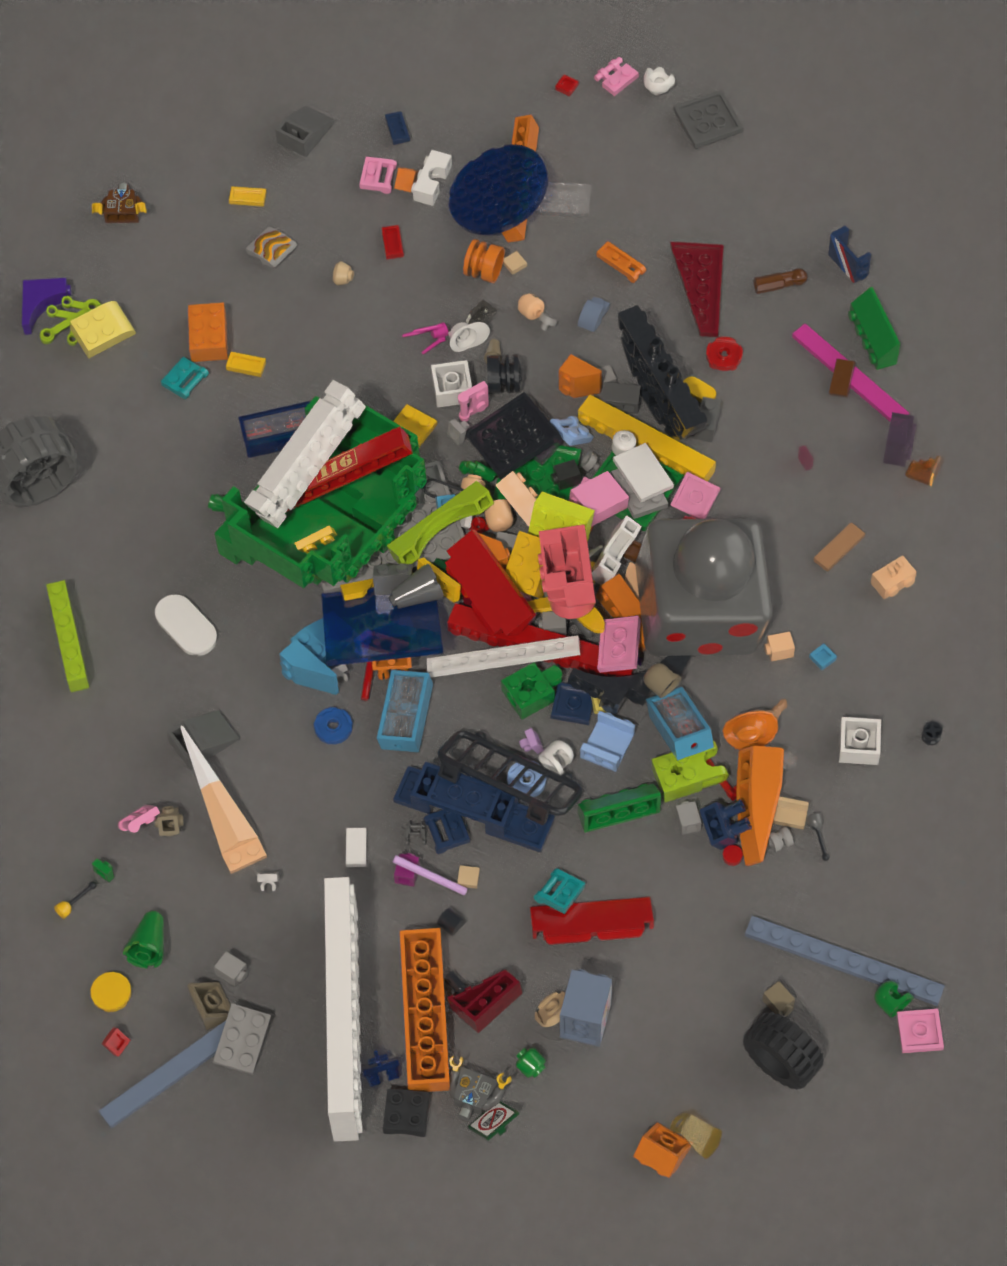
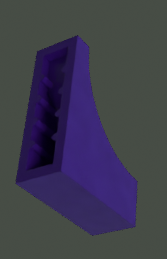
[22,278,72,335]

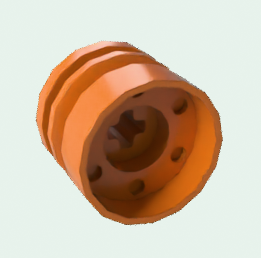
[463,239,505,283]

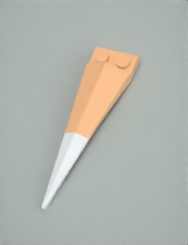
[181,725,267,874]

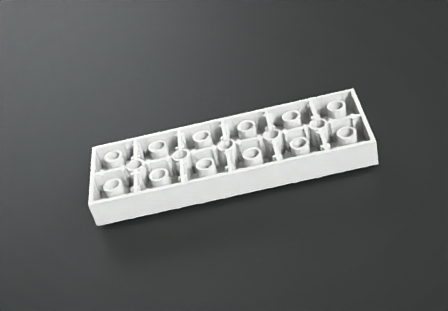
[324,877,363,1141]

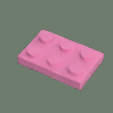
[597,616,641,673]

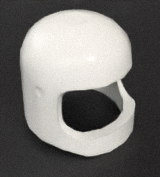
[538,740,574,775]

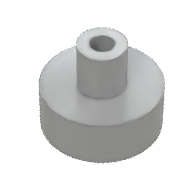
[539,312,558,331]
[580,451,600,471]

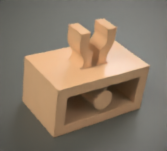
[871,555,916,599]

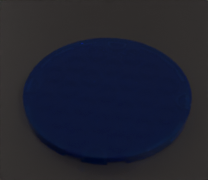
[448,144,549,235]

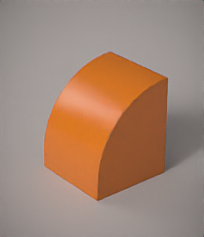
[394,167,419,192]

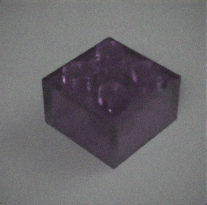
[883,412,917,467]

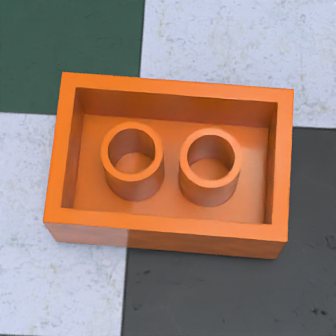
[188,302,228,362]

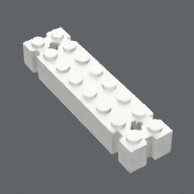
[244,380,366,529]

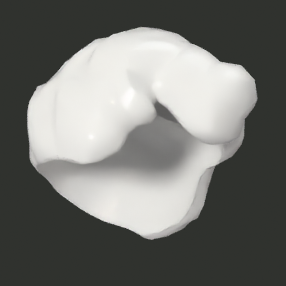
[644,67,675,95]

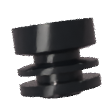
[487,354,522,394]

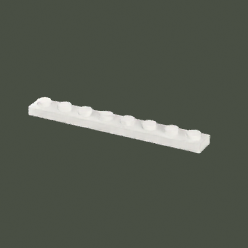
[427,636,580,677]

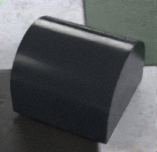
[437,907,466,936]

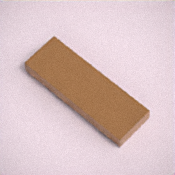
[813,522,865,572]

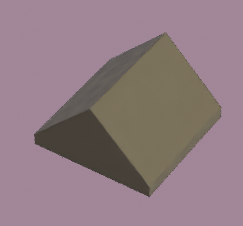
[187,982,231,1031]

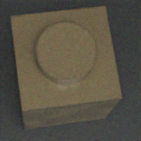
[762,981,795,1016]

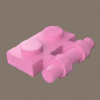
[594,57,639,96]

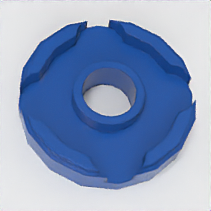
[314,707,353,745]

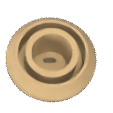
[333,261,354,286]

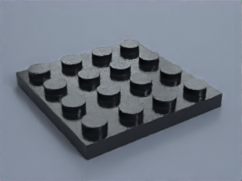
[465,392,562,480]

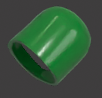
[874,981,914,1018]

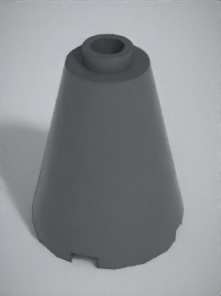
[388,564,444,609]

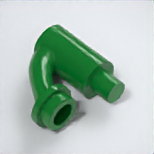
[458,461,496,482]

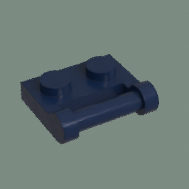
[424,810,470,854]

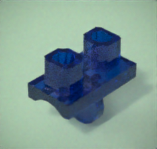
[361,1050,400,1087]

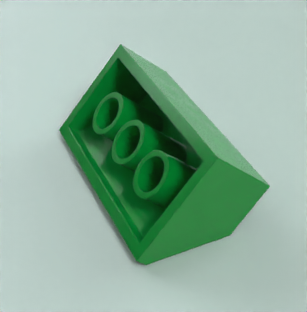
[848,287,900,370]
[578,784,661,833]

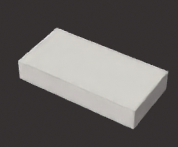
[346,828,367,867]

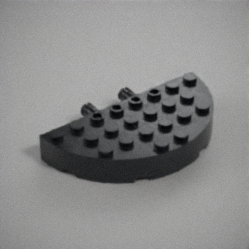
[618,305,707,440]

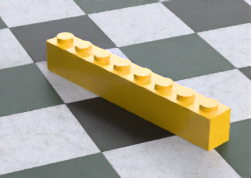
[578,395,716,482]

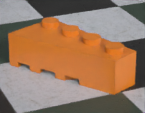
[596,574,647,652]

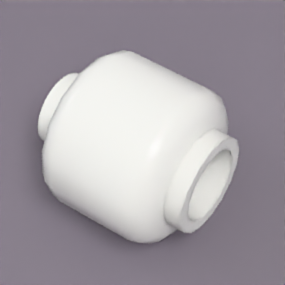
[611,430,636,456]

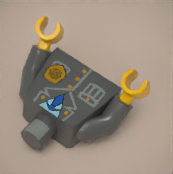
[449,1055,512,1121]

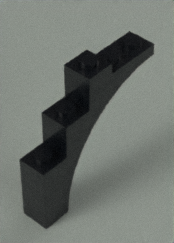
[567,655,692,715]

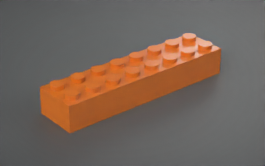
[400,928,450,1092]

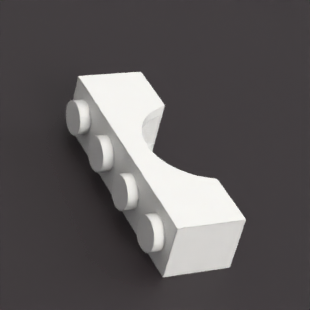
[592,515,642,585]

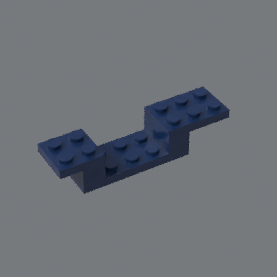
[393,762,555,853]

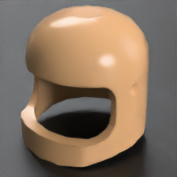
[484,499,514,532]

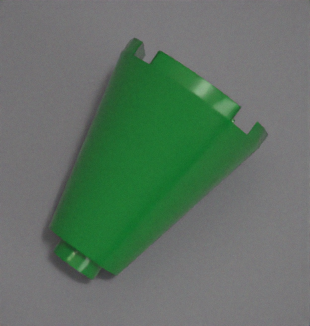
[123,911,164,969]

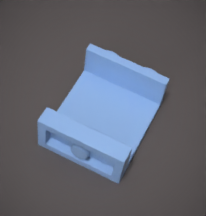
[580,711,635,772]

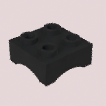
[383,1089,429,1137]

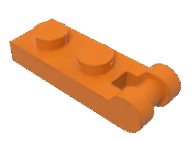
[596,241,646,283]

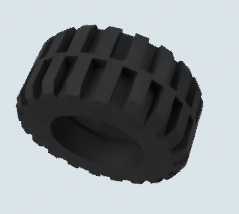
[743,1012,824,1090]

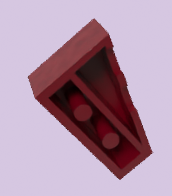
[447,969,523,1033]

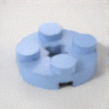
[507,761,546,797]

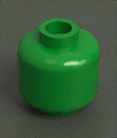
[516,1047,546,1079]

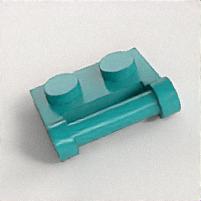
[161,356,209,399]
[534,869,585,914]

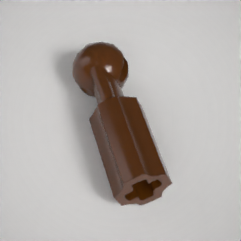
[753,268,808,294]

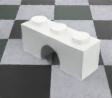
[411,150,452,206]

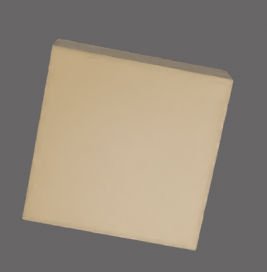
[503,251,527,275]
[457,865,480,889]

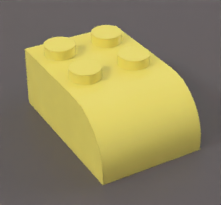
[70,301,136,359]

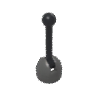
[806,813,830,861]

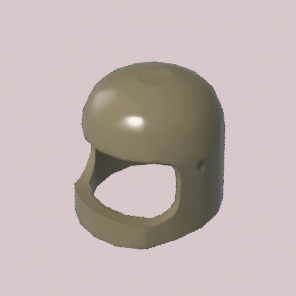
[644,663,682,698]

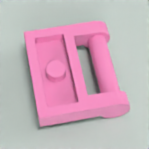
[359,157,397,194]
[458,381,489,422]
[118,805,160,833]

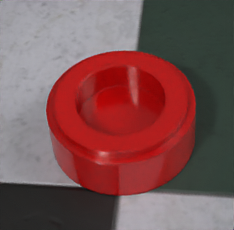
[723,845,743,866]

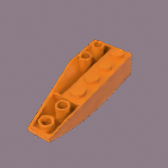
[737,746,784,866]

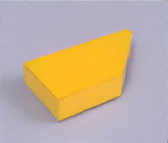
[340,578,374,601]

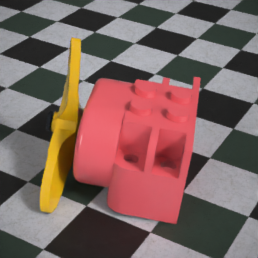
[528,524,605,633]

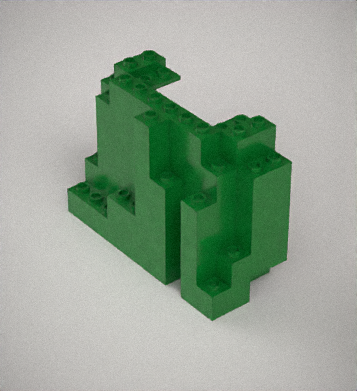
[214,396,427,589]

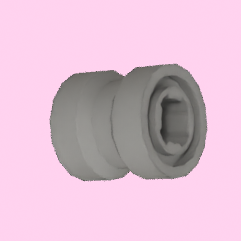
[768,827,794,852]

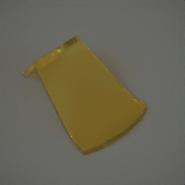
[670,1113,722,1159]

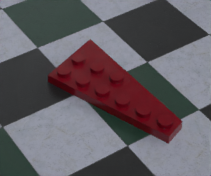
[670,242,724,337]

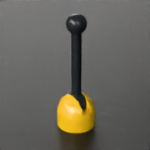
[54,881,97,919]

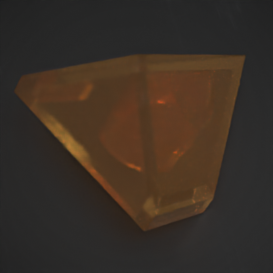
[905,456,945,486]

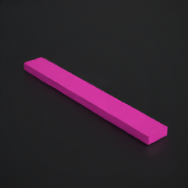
[792,324,909,427]

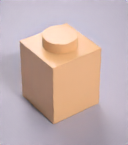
[764,632,795,662]

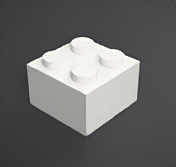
[431,360,472,408]
[839,717,881,765]

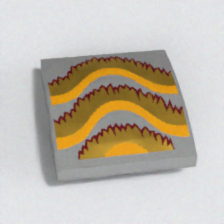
[246,226,297,268]

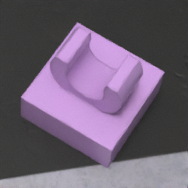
[519,728,544,754]

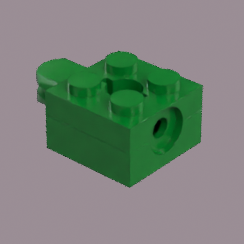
[501,662,562,720]

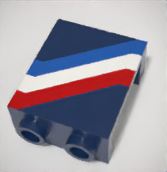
[828,225,871,283]

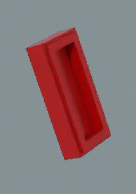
[381,225,404,260]

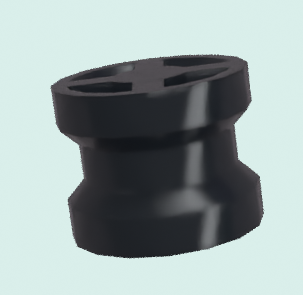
[921,721,942,746]

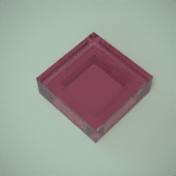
[797,445,813,471]

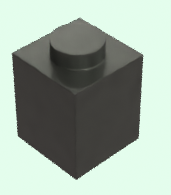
[551,459,581,490]

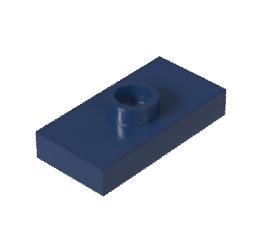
[385,111,410,145]

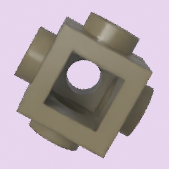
[155,806,184,836]

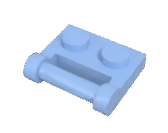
[550,416,594,446]

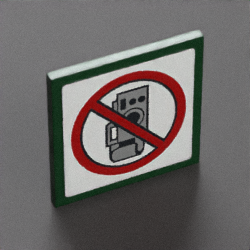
[467,1101,519,1141]

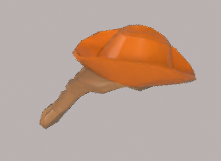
[722,699,787,750]

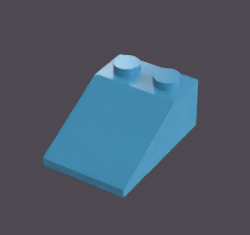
[290,613,360,666]
[279,639,339,695]

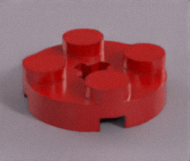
[706,337,743,371]

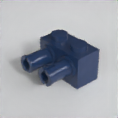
[699,800,752,850]

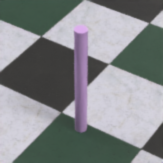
[392,855,467,895]

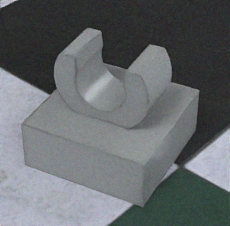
[447,419,470,445]
[330,663,348,685]
[257,871,279,891]

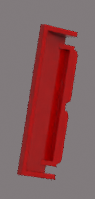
[445,530,536,636]
[530,897,654,945]

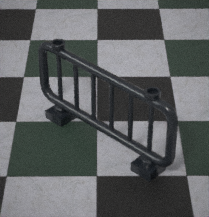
[437,730,583,825]

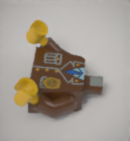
[92,183,147,223]

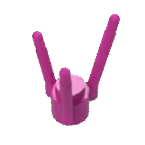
[402,322,448,354]

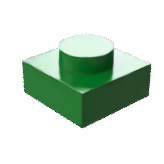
[92,858,114,883]

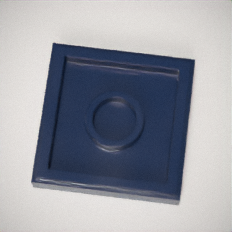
[551,682,593,725]

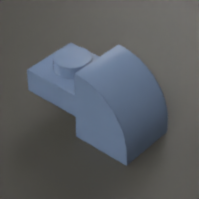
[578,297,610,332]

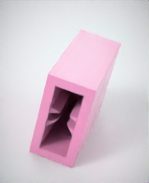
[569,471,629,527]

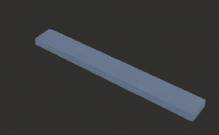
[99,1021,226,1129]

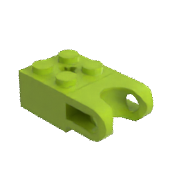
[651,741,729,803]

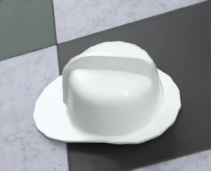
[448,322,490,352]

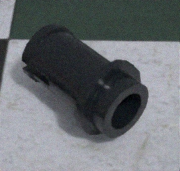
[444,971,468,995]

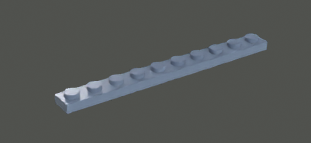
[745,916,945,1006]

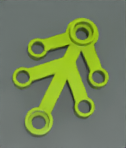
[40,296,101,346]

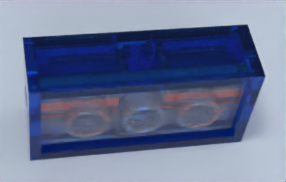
[238,401,310,458]

